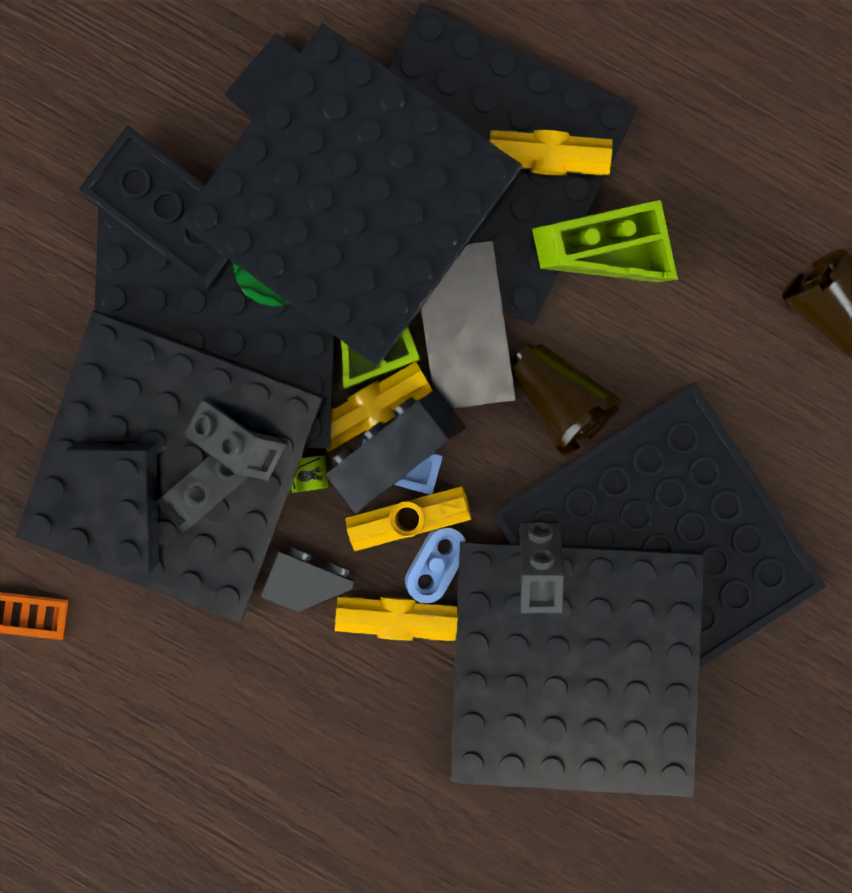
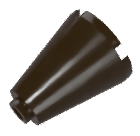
[781,249,852,359]
[512,344,622,456]

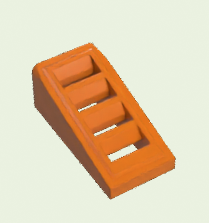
[0,592,68,640]

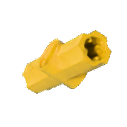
[489,130,612,176]
[326,362,433,452]
[345,486,472,551]
[335,596,458,641]

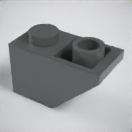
[261,547,355,612]

